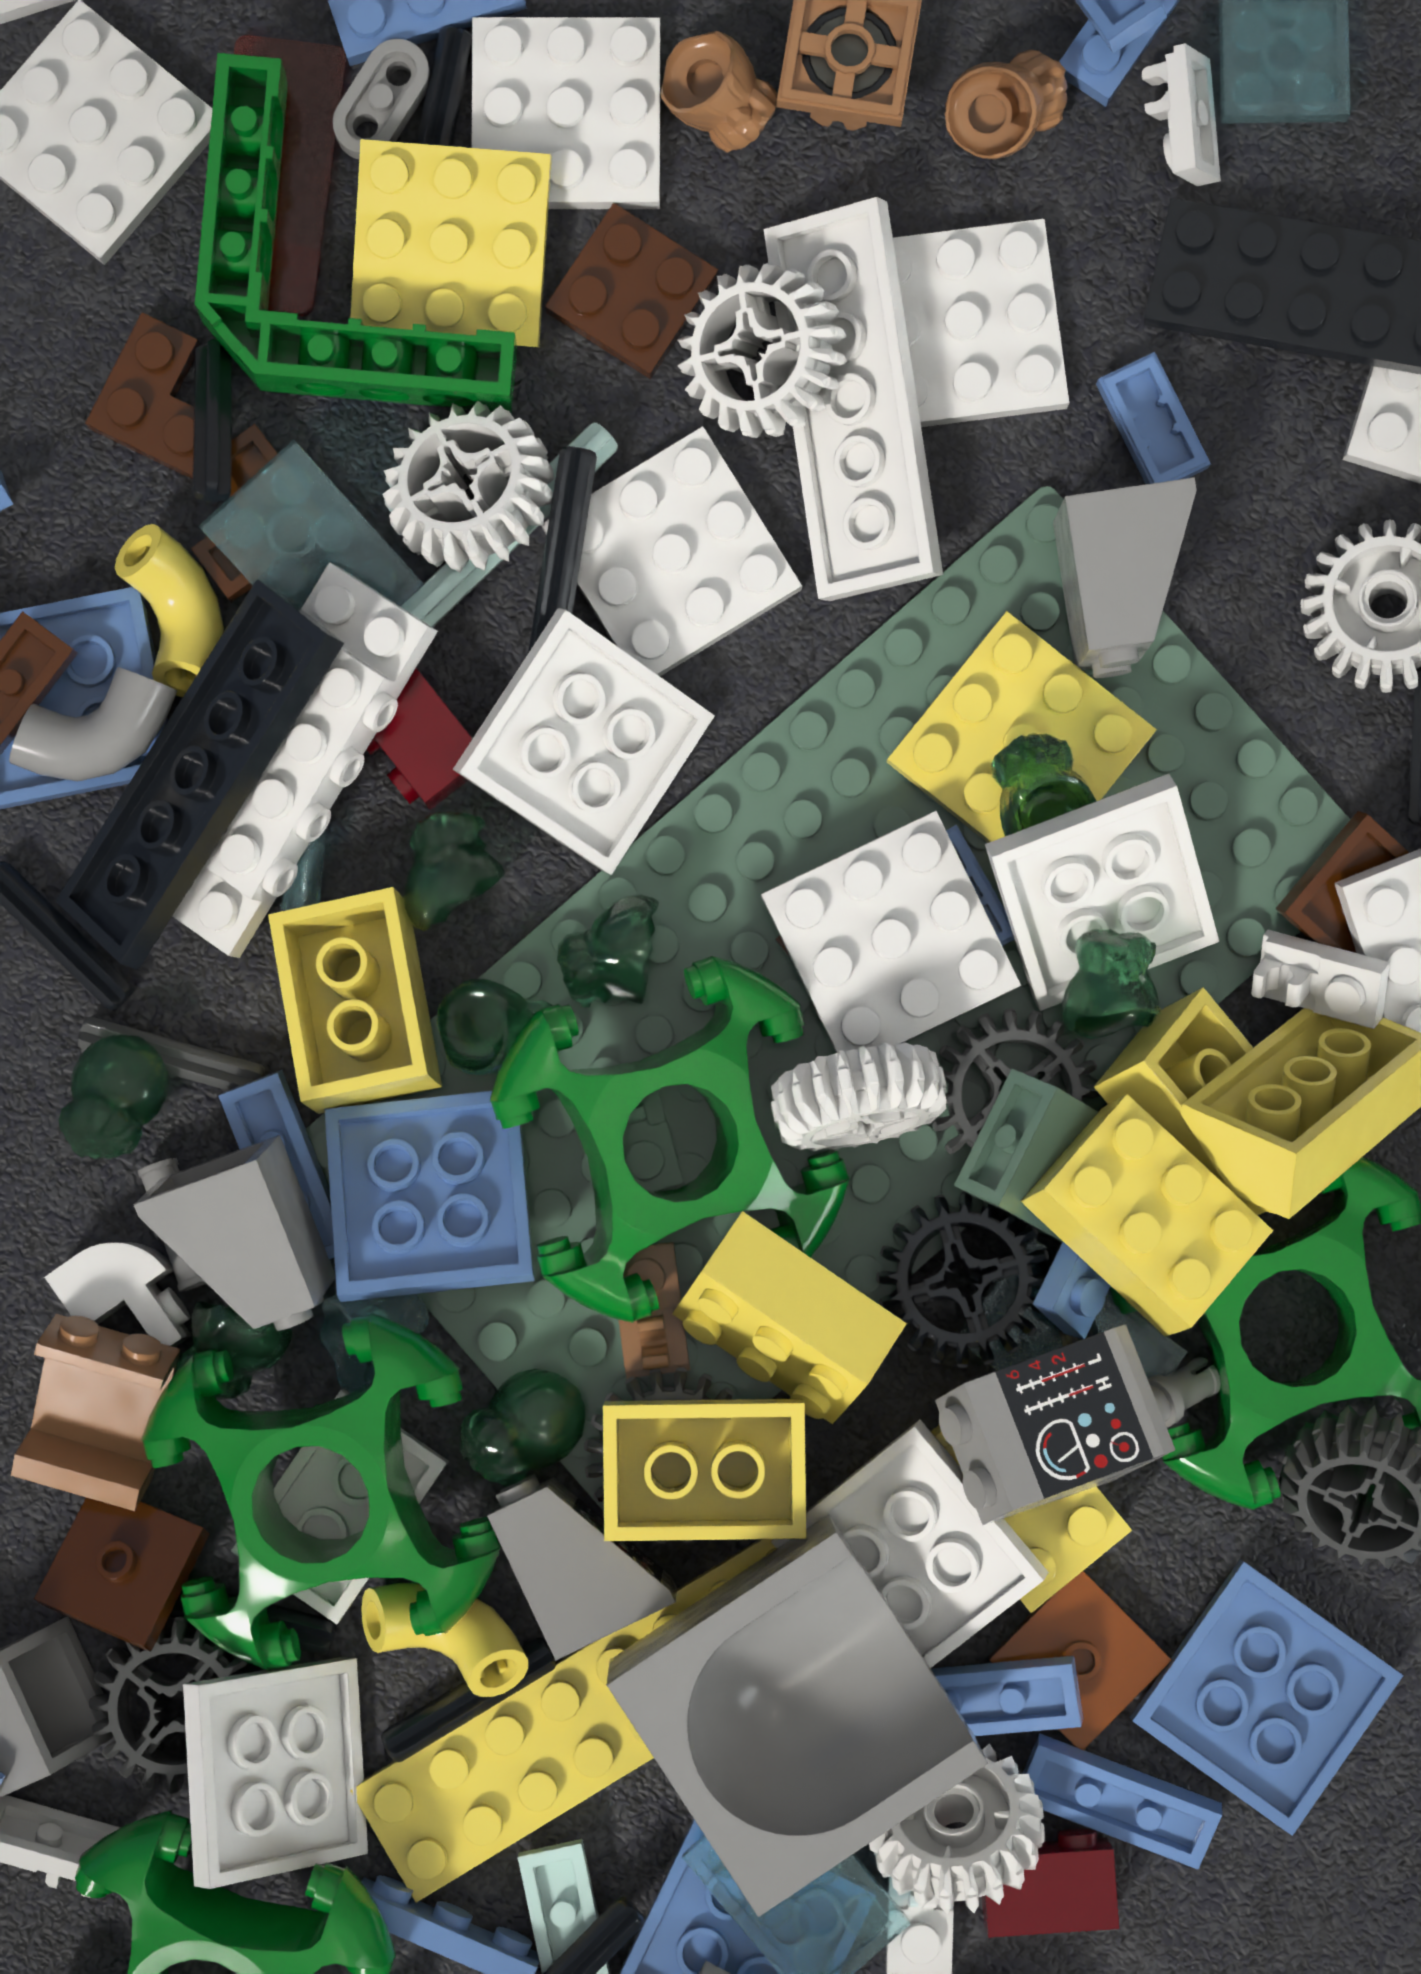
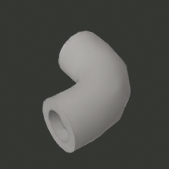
[9,667,177,782]

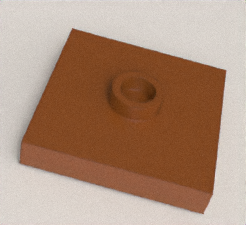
[988,1571,1172,1750]

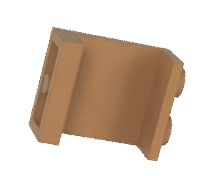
[11,1314,180,1511]

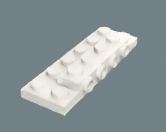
[172,562,438,958]

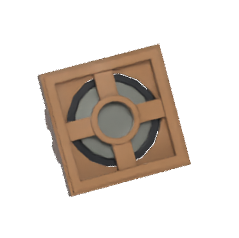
[776,0,922,131]

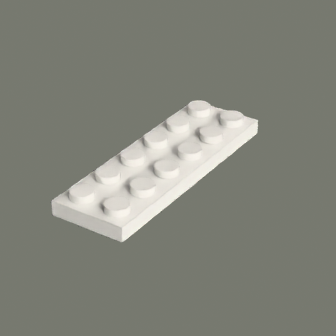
[764,197,943,601]

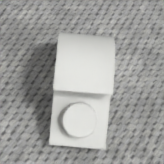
[44,1242,192,1347]

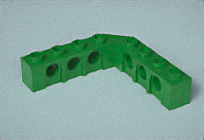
[195,53,517,413]

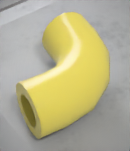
[115,524,224,697]
[361,1583,528,1697]

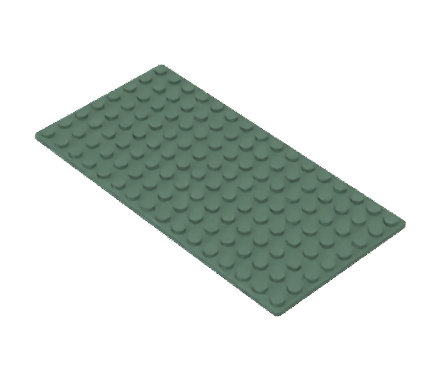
[306,486,1351,1511]

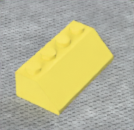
[1181,1008,1421,1219]

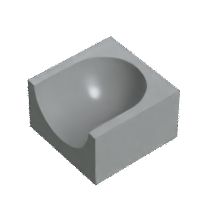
[606,1514,988,1917]

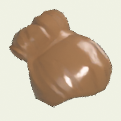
[661,31,778,153]
[945,49,1068,159]

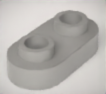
[333,39,430,160]

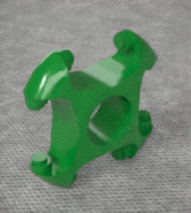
[490,956,850,1323]
[1109,1156,1421,1510]
[141,1313,502,1671]
[75,1810,396,1974]

